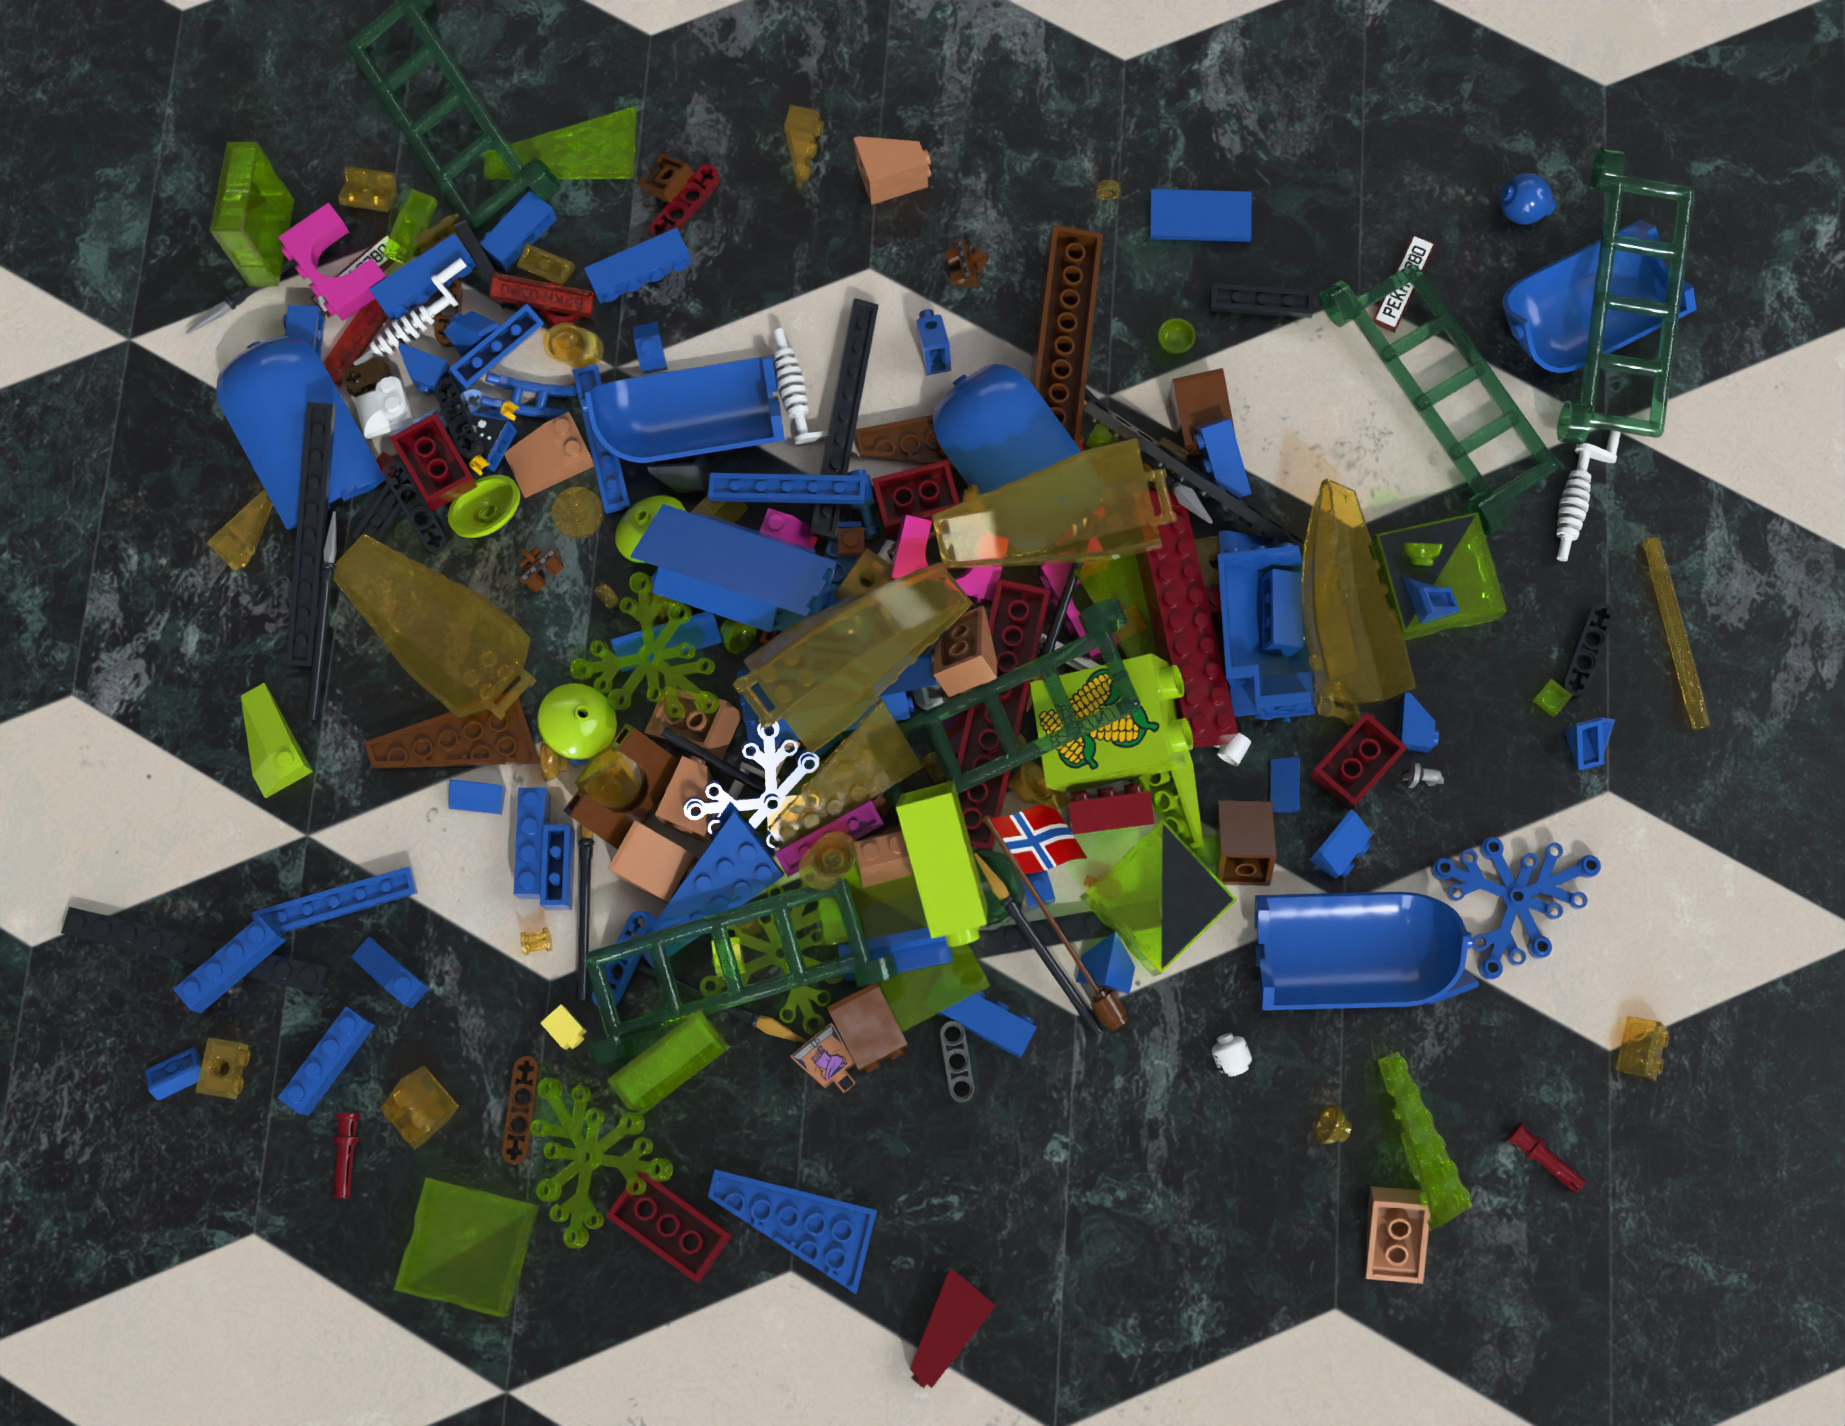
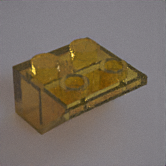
[380,1066,459,1150]

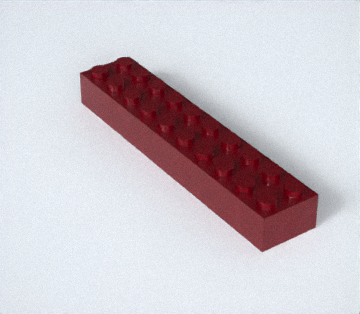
[1124,490,1238,748]
[952,579,1051,854]

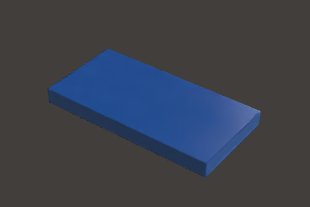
[1150,189,1252,242]

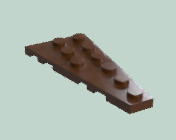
[855,415,955,468]
[364,689,542,768]

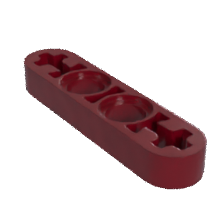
[649,164,720,238]

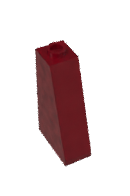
[910,1269,996,1388]

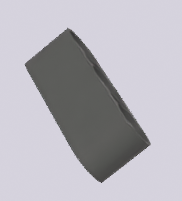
[940,1021,974,1103]

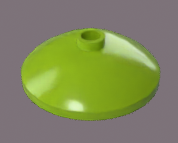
[448,475,520,538]
[615,495,687,563]
[537,683,617,760]

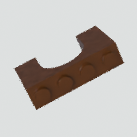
[563,723,680,849]

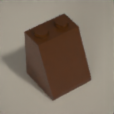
[1167,368,1235,455]
[1215,800,1276,886]
[827,982,908,1073]

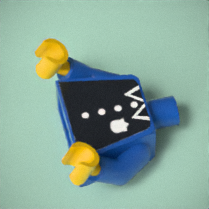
[450,400,519,476]

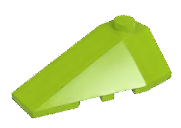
[241,683,313,798]
[1133,751,1204,850]

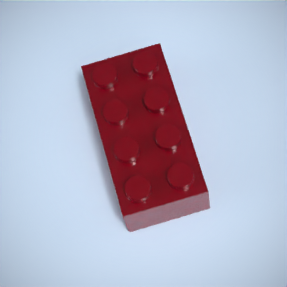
[606,1169,733,1283]

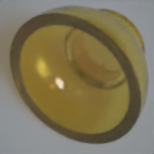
[540,743,567,782]
[1315,1105,1351,1144]

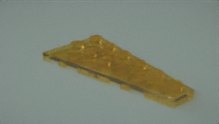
[768,698,923,848]

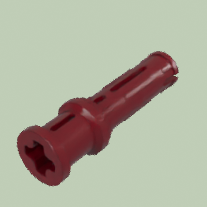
[332,1113,361,1198]
[1506,1122,1587,1193]

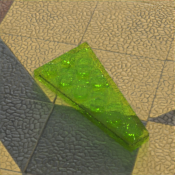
[1378,1051,1473,1230]

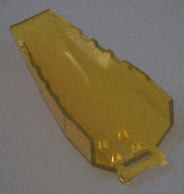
[932,438,1177,569]
[1301,478,1416,725]
[333,534,537,720]
[733,562,973,753]

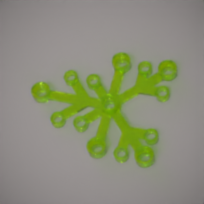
[570,572,719,718]
[699,865,844,1036]
[530,1078,673,1248]

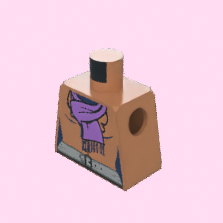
[791,1023,856,1093]

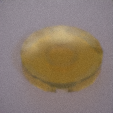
[551,487,604,538]

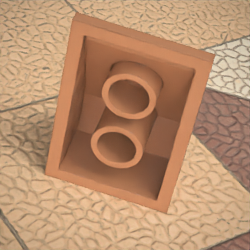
[504,412,594,498]
[933,605,997,697]
[644,686,742,760]
[1365,1186,1431,1284]

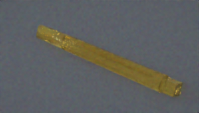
[1643,537,1710,730]

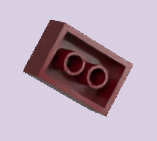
[389,413,477,511]
[872,460,961,536]
[1309,712,1408,811]
[1065,783,1155,835]

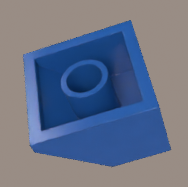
[1310,809,1372,880]

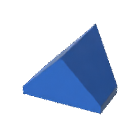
[1402,576,1460,625]
[1565,717,1615,770]
[1076,931,1135,994]

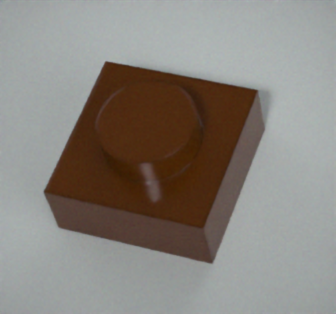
[838,527,865,557]

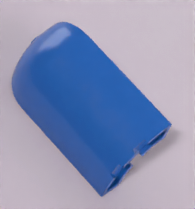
[1502,219,1697,373]
[216,335,385,530]
[581,355,785,463]
[933,364,1114,562]
[1254,892,1472,1010]

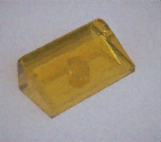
[517,244,575,286]

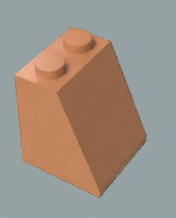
[854,136,931,205]
[655,756,713,845]
[608,821,698,904]
[850,824,914,888]

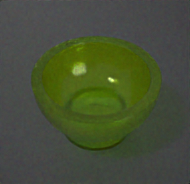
[1158,318,1196,355]
[1404,543,1443,565]
[721,619,757,654]

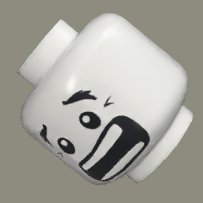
[1212,1033,1252,1077]

